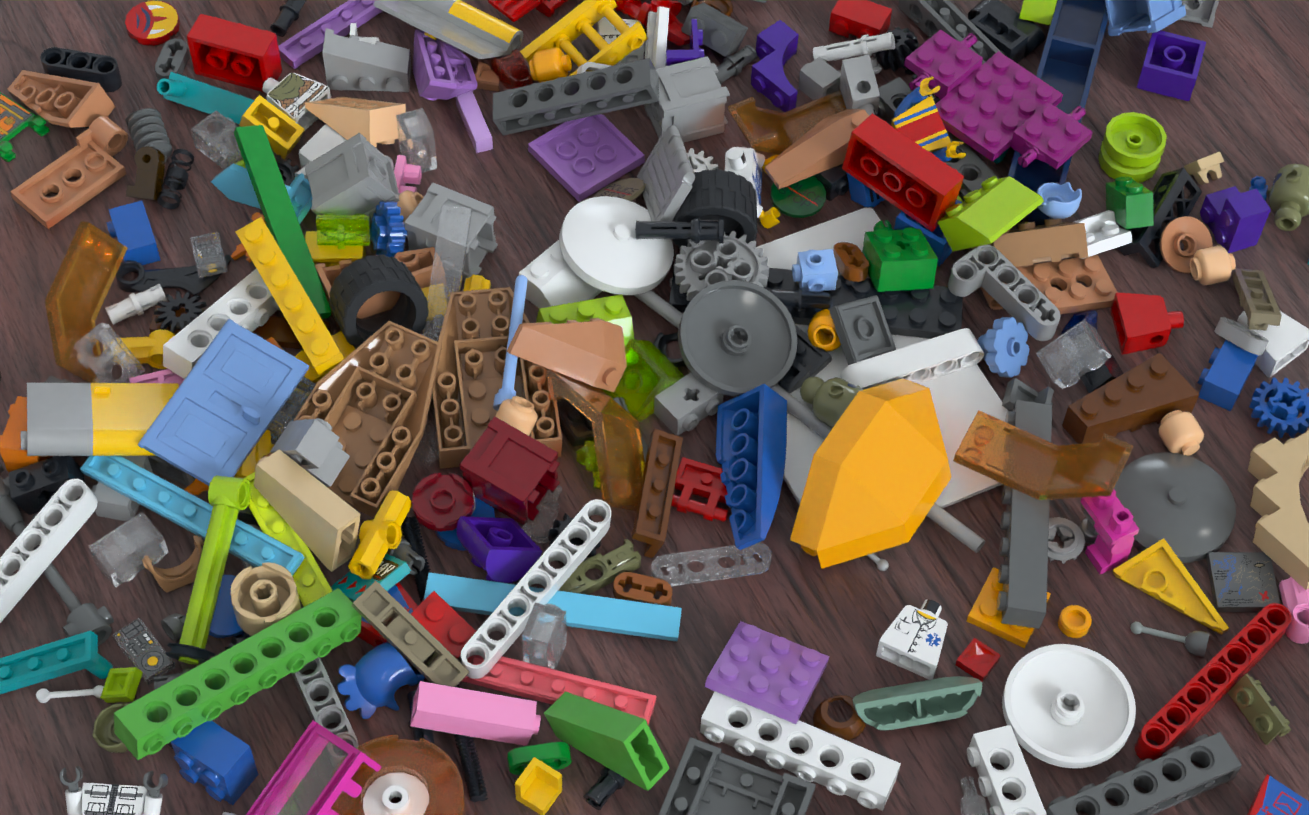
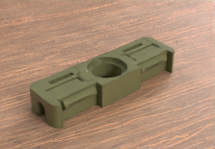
[558,539,641,595]

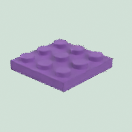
[528,114,645,202]
[705,621,829,724]

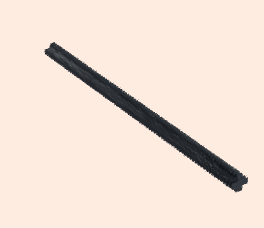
[401,516,488,802]

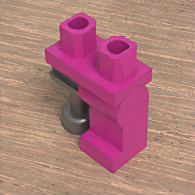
[1079,484,1139,575]

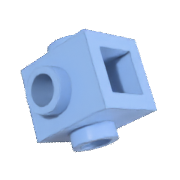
[792,249,838,292]

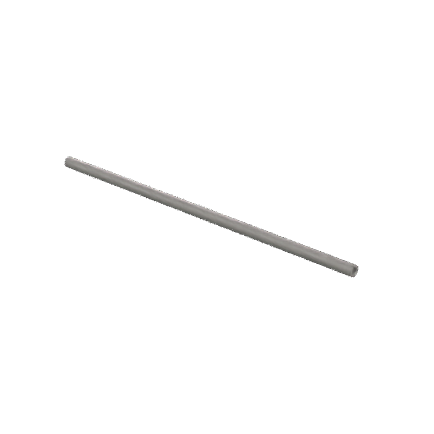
[634,290,986,553]

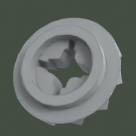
[1048,517,1085,564]

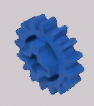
[369,201,408,257]
[1249,377,1309,438]

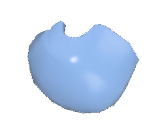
[1037,182,1082,219]

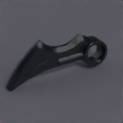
[115,255,231,296]

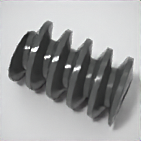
[125,108,173,163]

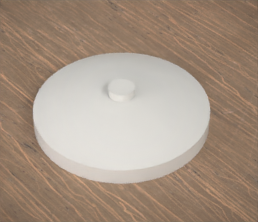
[559,196,674,295]
[1002,644,1136,769]

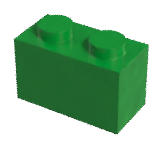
[1106,177,1154,229]

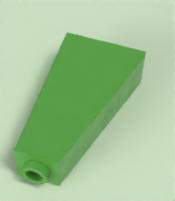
[544,692,670,791]

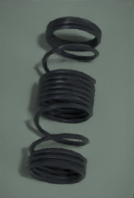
[157,149,194,209]

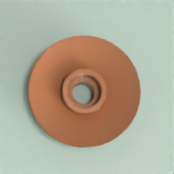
[1160,216,1213,273]

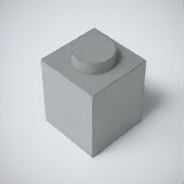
[798,57,841,106]

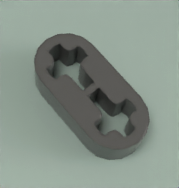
[155,38,190,81]

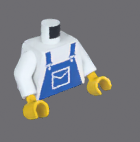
[725,147,781,229]

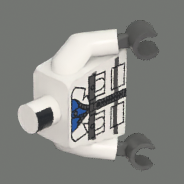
[59,766,168,815]

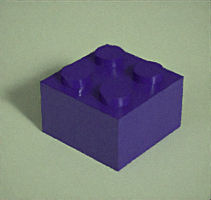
[1136,30,1206,101]

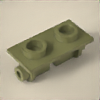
[1228,673,1291,745]

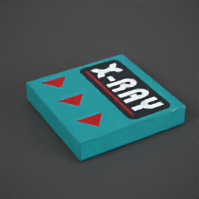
[331,554,411,603]

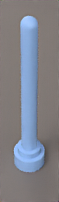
[493,275,527,411]

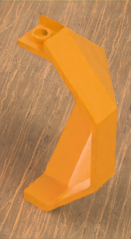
[790,378,951,569]

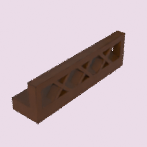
[632,428,683,558]

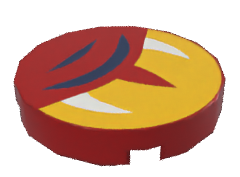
[125,0,180,46]

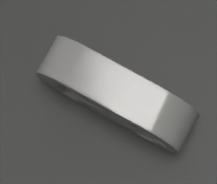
[1214,317,1269,355]

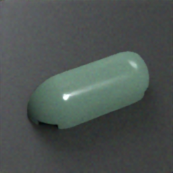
[853,676,982,731]

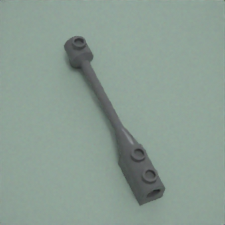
[0,463,114,646]

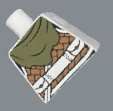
[262,73,331,131]

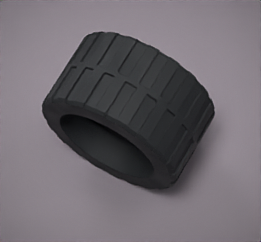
[672,169,757,248]
[329,255,429,349]

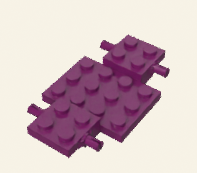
[904,29,1093,170]

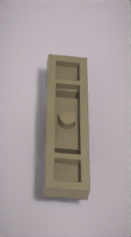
[1232,268,1282,331]
[352,581,469,687]

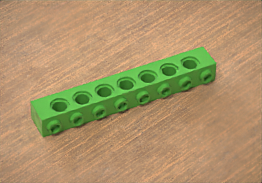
[114,588,362,760]

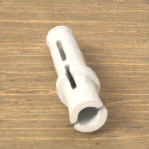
[813,32,895,62]

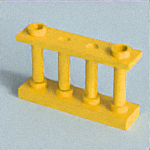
[520,0,648,76]

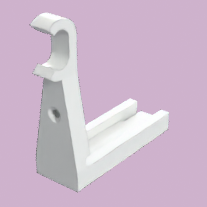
[577,6,669,74]

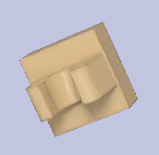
[1184,152,1224,186]

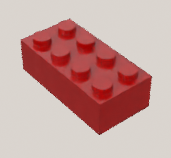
[842,113,964,232]

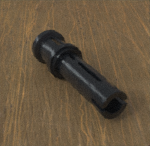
[635,217,724,244]

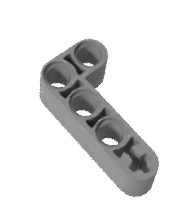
[948,244,1061,341]

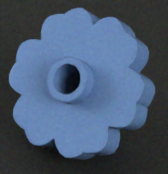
[977,317,1030,378]

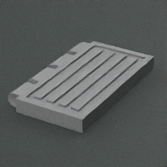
[637,126,695,221]

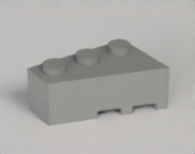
[322,28,412,92]

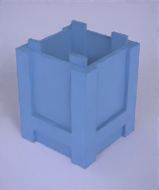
[1105,0,1186,36]

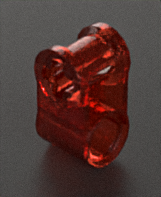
[491,49,534,89]

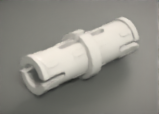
[105,284,167,325]

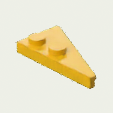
[1113,538,1229,635]

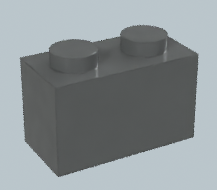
[681,2,748,57]

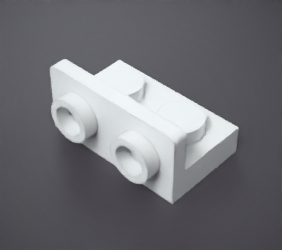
[1074,210,1132,259]

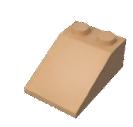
[305,97,406,147]

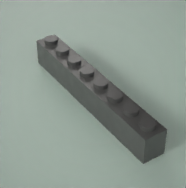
[997,400,1052,629]

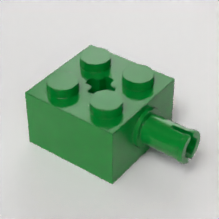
[862,220,938,292]

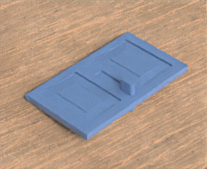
[138,319,309,486]

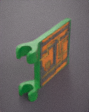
[0,92,50,162]

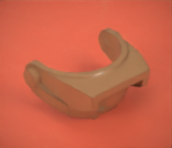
[142,535,204,593]

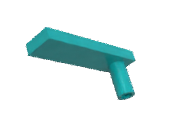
[157,72,255,124]
[0,630,113,694]

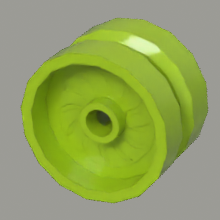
[1098,112,1167,183]

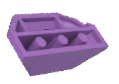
[413,29,478,100]

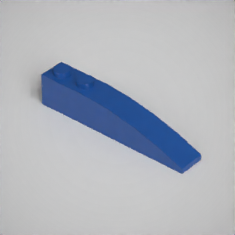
[716,384,787,550]

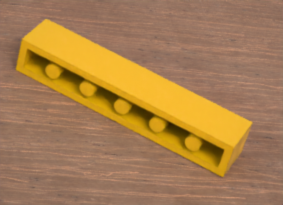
[236,217,345,379]

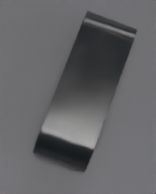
[968,0,1045,57]
[40,47,122,92]

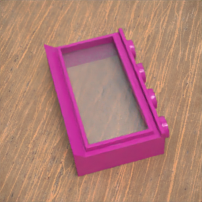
[246,720,382,815]

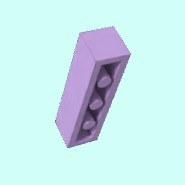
[455,91,493,153]

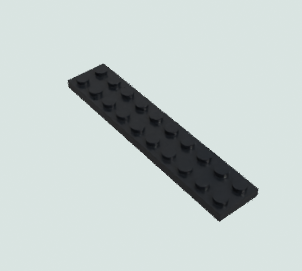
[669,257,963,339]

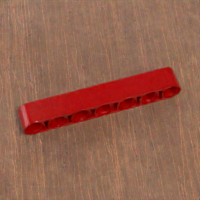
[1135,603,1291,761]

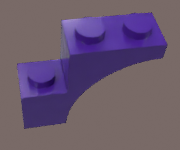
[751,20,799,115]

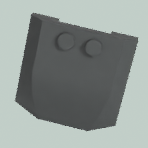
[659,737,816,815]

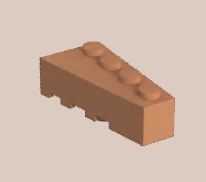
[315,247,448,327]

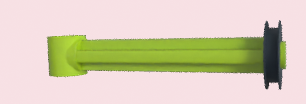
[165,475,251,665]

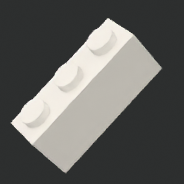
[519,240,602,308]

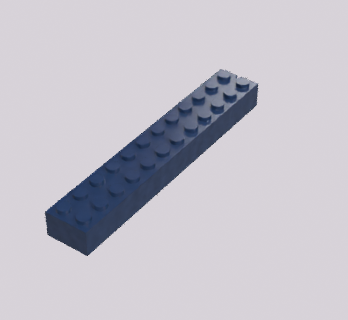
[1008,0,1108,226]

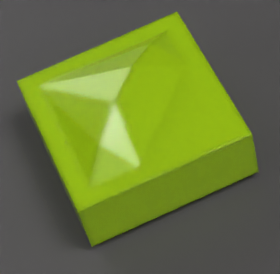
[100,667,143,703]

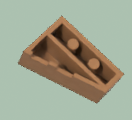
[985,218,1089,267]

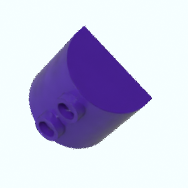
[457,516,542,583]

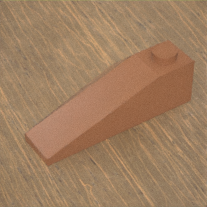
[7,70,116,128]
[765,109,869,189]
[507,318,627,392]

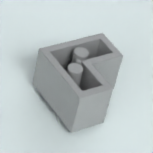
[270,418,350,487]

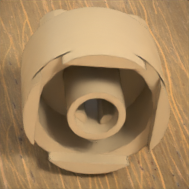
[231,562,301,636]

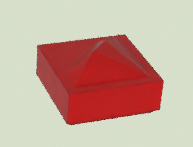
[955,637,1001,682]

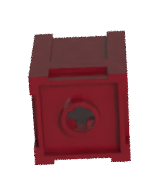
[460,416,560,526]

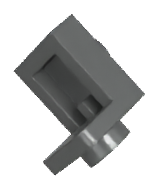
[1002,378,1054,411]

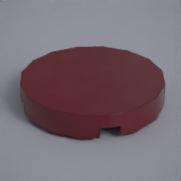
[412,473,474,532]

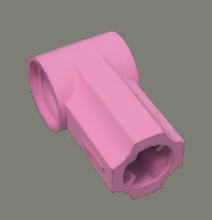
[1279,577,1309,644]

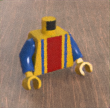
[891,77,966,162]

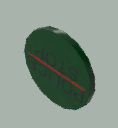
[770,176,826,218]

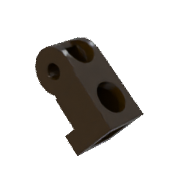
[126,146,165,201]

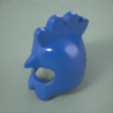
[337,642,425,719]

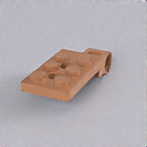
[10,116,128,229]
[980,255,1118,315]

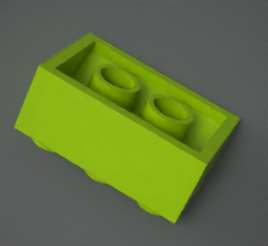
[937,176,1044,252]
[536,294,637,376]

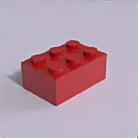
[187,14,282,93]

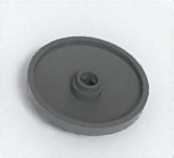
[678,280,797,397]
[1114,452,1236,563]

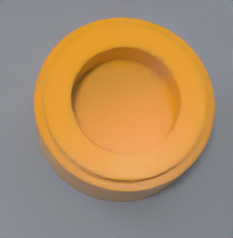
[1058,605,1092,638]

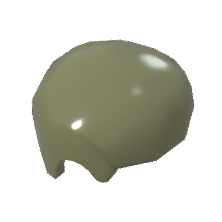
[92,703,129,753]

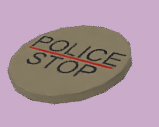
[594,178,645,202]

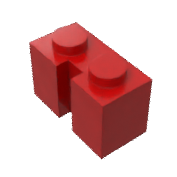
[829,0,892,39]

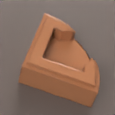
[474,62,499,92]

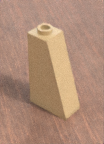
[254,449,361,572]

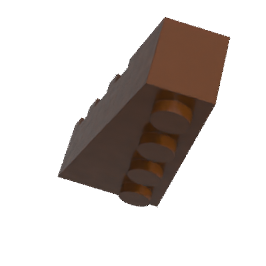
[1062,353,1199,447]

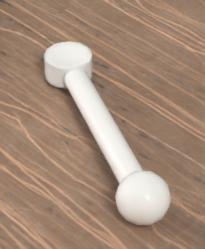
[36,685,104,703]

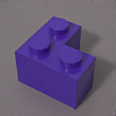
[1200,186,1271,253]

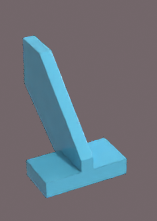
[211,163,313,224]

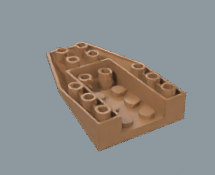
[432,287,562,469]
[294,321,442,518]

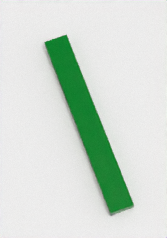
[234,125,332,319]

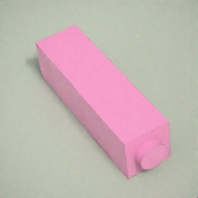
[410,681,541,746]

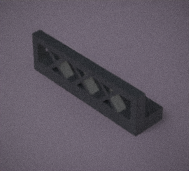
[1118,168,1202,268]

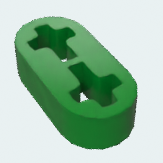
[507,742,572,775]

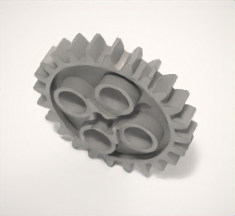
[674,231,769,301]

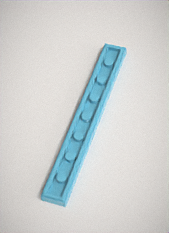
[80,456,305,576]
[424,572,682,642]

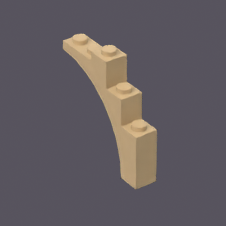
[1248,429,1309,590]

